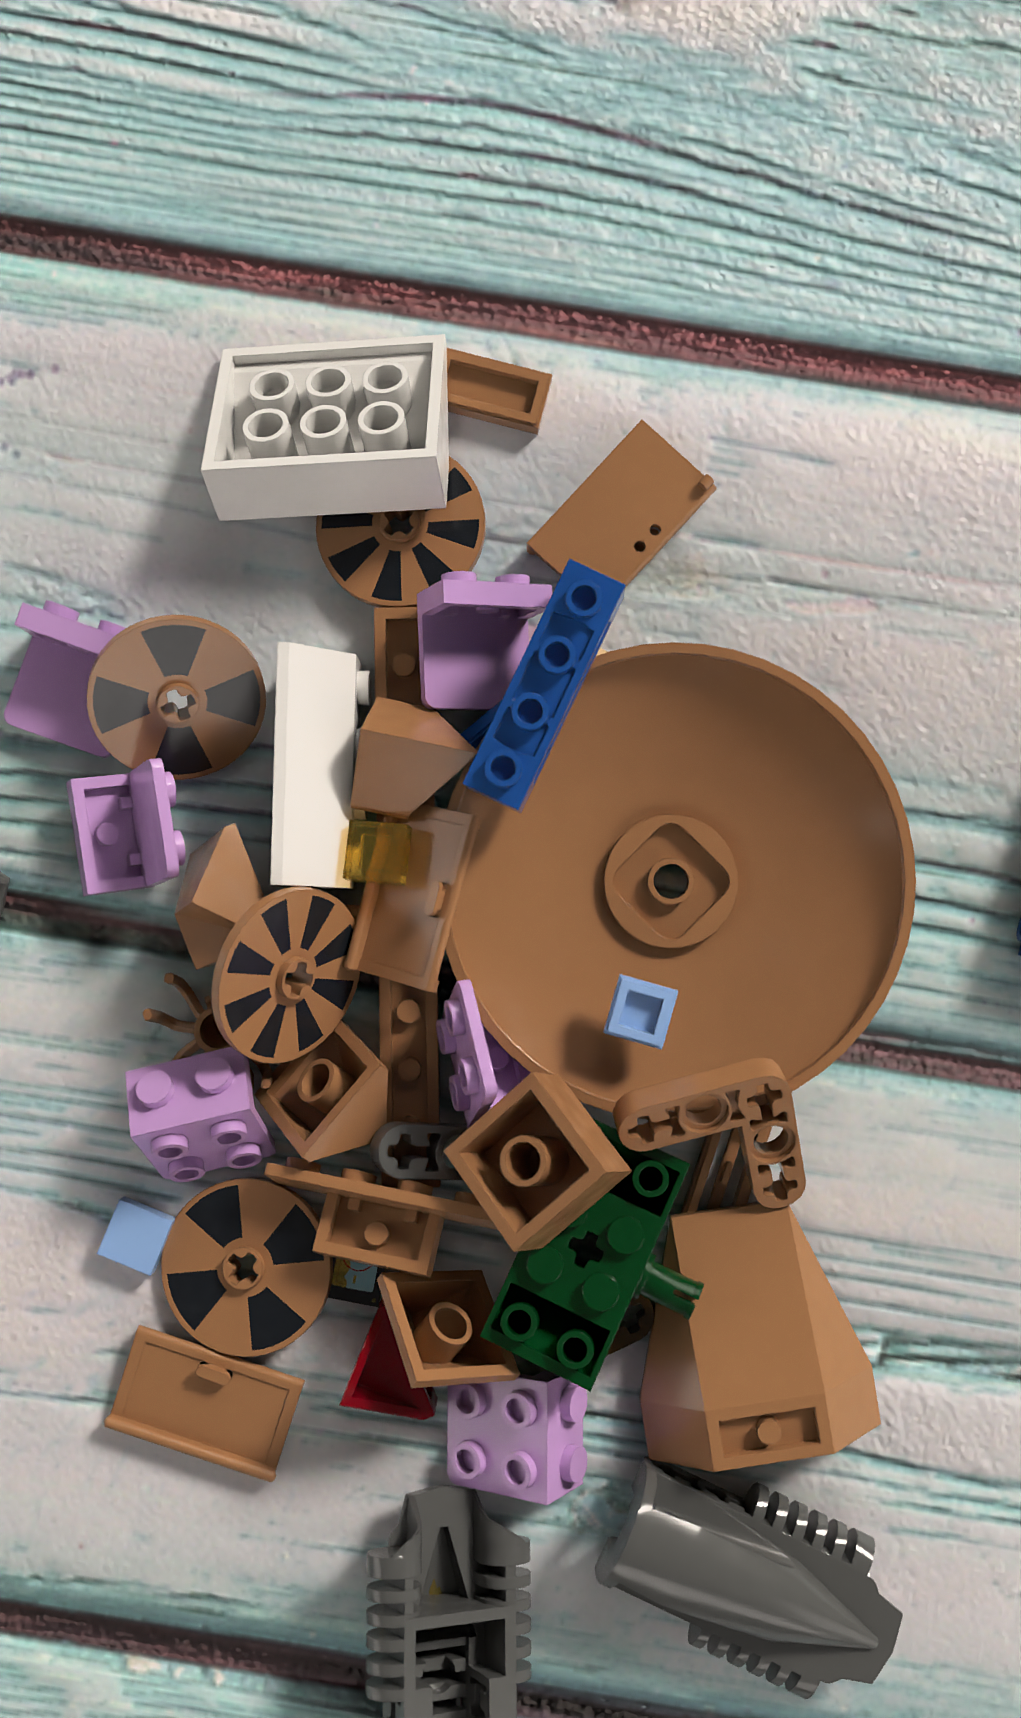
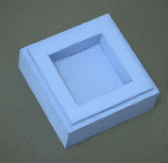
[603,974,678,1050]
[97,1196,176,1276]

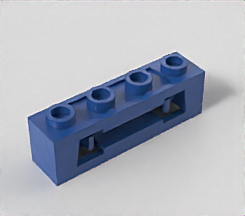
[462,558,626,813]

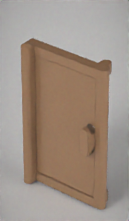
[527,420,717,588]
[343,804,482,993]
[104,1325,305,1482]

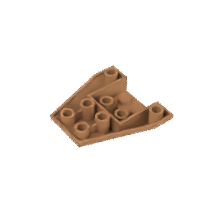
[639,1202,881,1472]

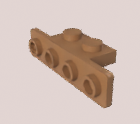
[264,1157,498,1278]

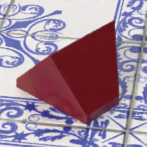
[339,1298,438,1420]

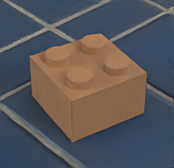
[443,1072,632,1252]

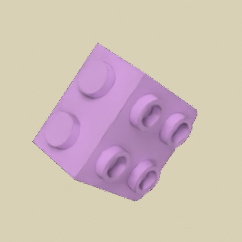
[417,571,552,711]
[4,600,125,758]
[66,758,186,897]
[436,979,530,1128]
[125,1047,276,1182]
[447,1370,587,1505]

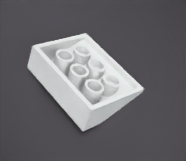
[201,334,449,521]

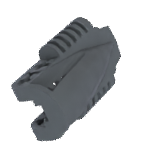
[595,1456,903,1699]
[365,1484,532,1718]

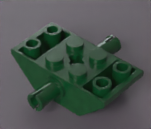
[480,1119,704,1392]

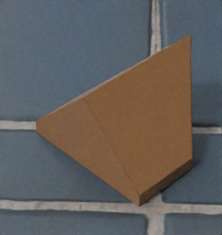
[350,697,477,820]

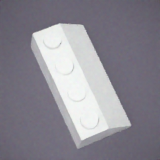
[270,642,371,890]

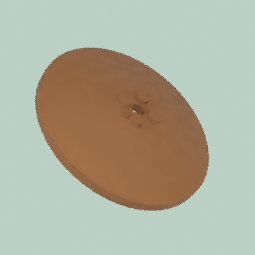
[438,642,916,1120]

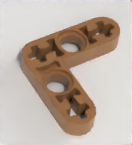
[613,1057,806,1208]

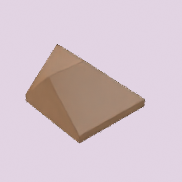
[174,823,264,970]
[254,1019,388,1162]
[377,1270,520,1388]

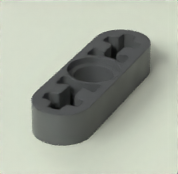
[370,1121,468,1180]

